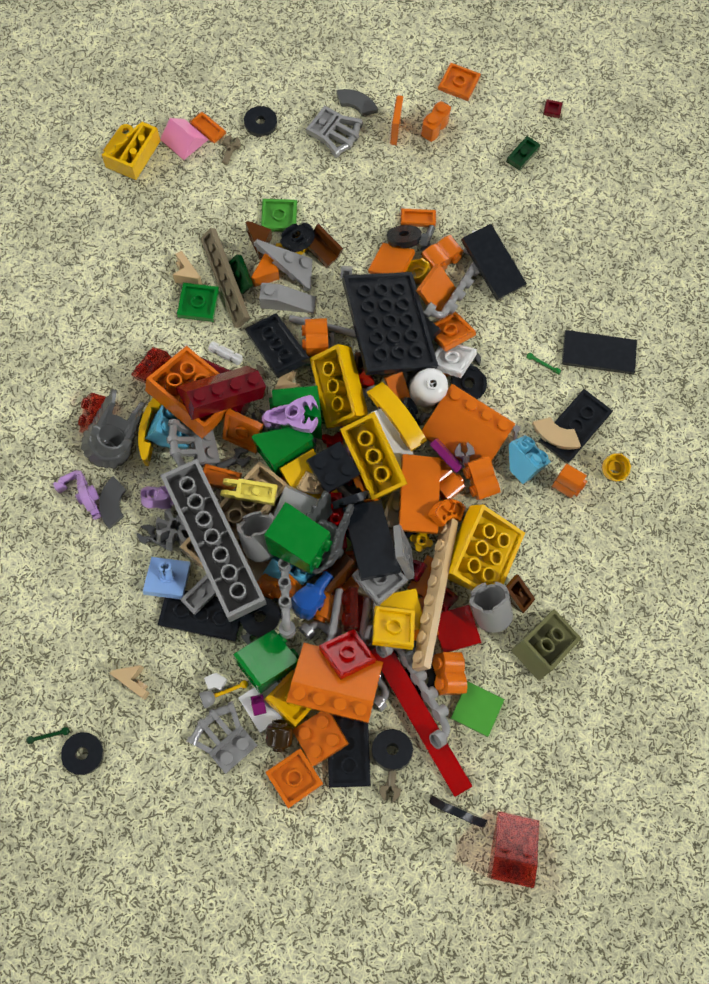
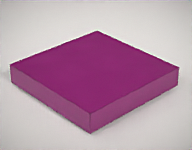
[430,438,463,473]

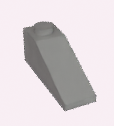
[259,283,316,313]

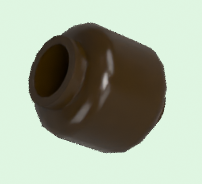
[265,719,293,752]

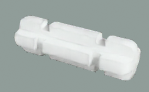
[208,341,243,365]

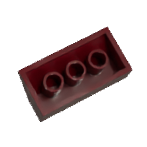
[176,366,266,420]

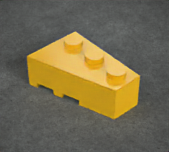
[102,122,160,180]

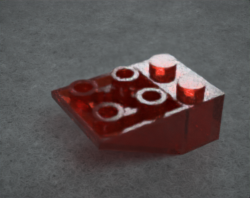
[487,811,539,888]

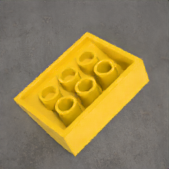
[447,504,525,591]

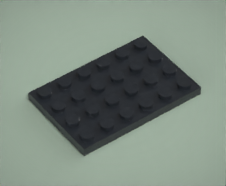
[342,272,438,375]

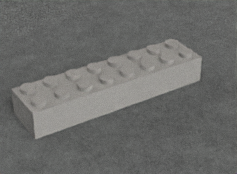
[160,459,267,622]

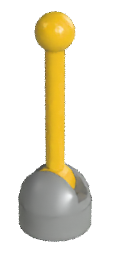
[199,680,248,709]

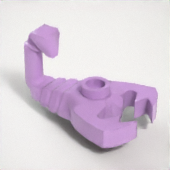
[262,395,319,433]
[53,470,101,520]
[141,486,174,509]

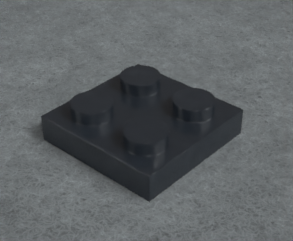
[306,441,361,493]

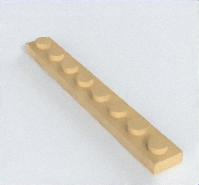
[412,518,458,672]

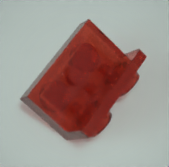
[131,347,172,383]
[78,393,106,433]
[342,587,363,632]

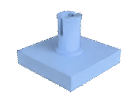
[143,557,191,599]

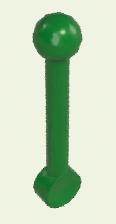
[527,353,561,375]

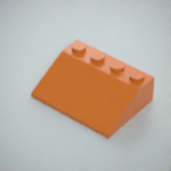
[145,346,231,439]
[422,384,515,462]
[286,643,383,724]

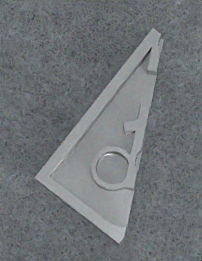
[254,239,312,291]

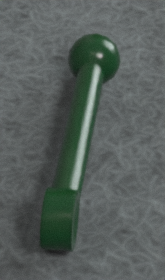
[26,727,70,744]

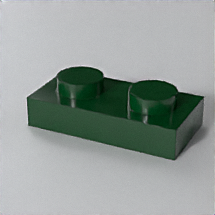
[506,136,541,171]
[229,254,253,295]

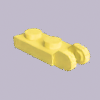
[220,478,278,505]

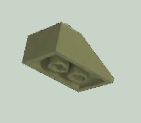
[511,609,582,681]

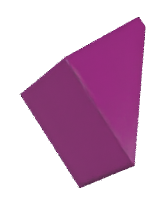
[250,694,267,716]

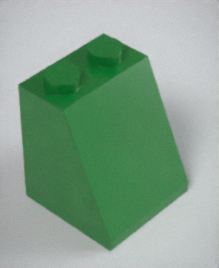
[269,386,322,439]
[251,427,316,478]
[264,502,332,574]
[233,630,299,695]

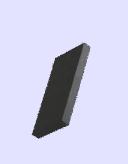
[461,224,527,301]
[245,313,310,379]
[562,330,637,375]
[538,389,613,464]
[342,500,401,581]
[157,590,241,642]
[328,715,371,788]

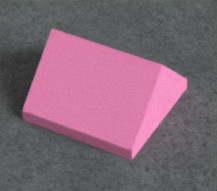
[160,118,208,160]

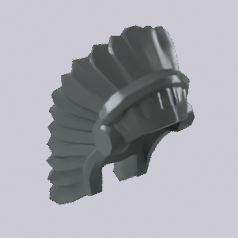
[81,388,146,469]
[299,491,354,574]

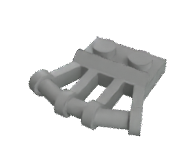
[306,105,363,158]
[166,419,220,467]
[186,701,258,774]

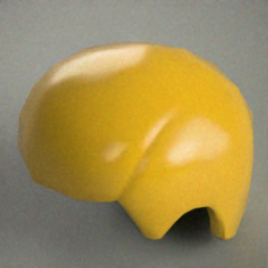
[406,258,431,284]
[602,453,631,482]

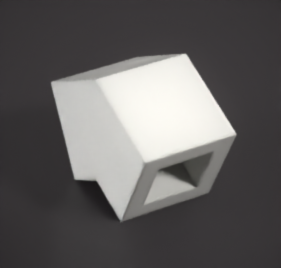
[204,673,228,691]

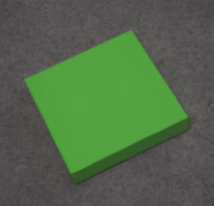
[261,199,297,232]
[450,681,505,737]

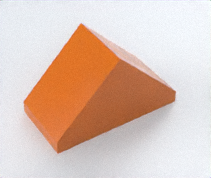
[251,253,279,287]

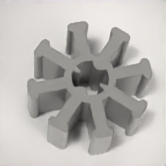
[156,508,189,551]

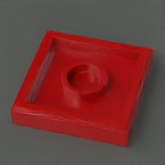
[437,605,482,652]
[319,629,376,680]

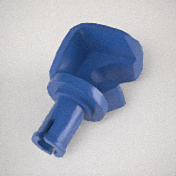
[291,571,334,620]

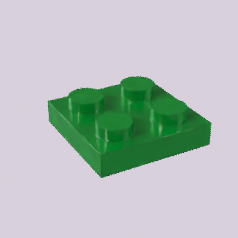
[177,282,219,322]

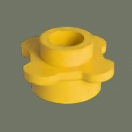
[410,533,433,552]

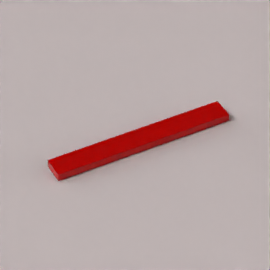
[371,648,473,797]

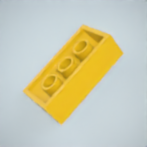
[309,344,369,428]
[340,412,408,500]

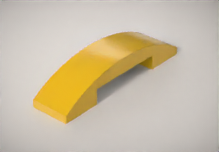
[367,382,427,452]
[138,398,161,466]

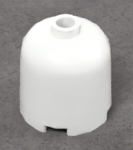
[409,368,448,408]

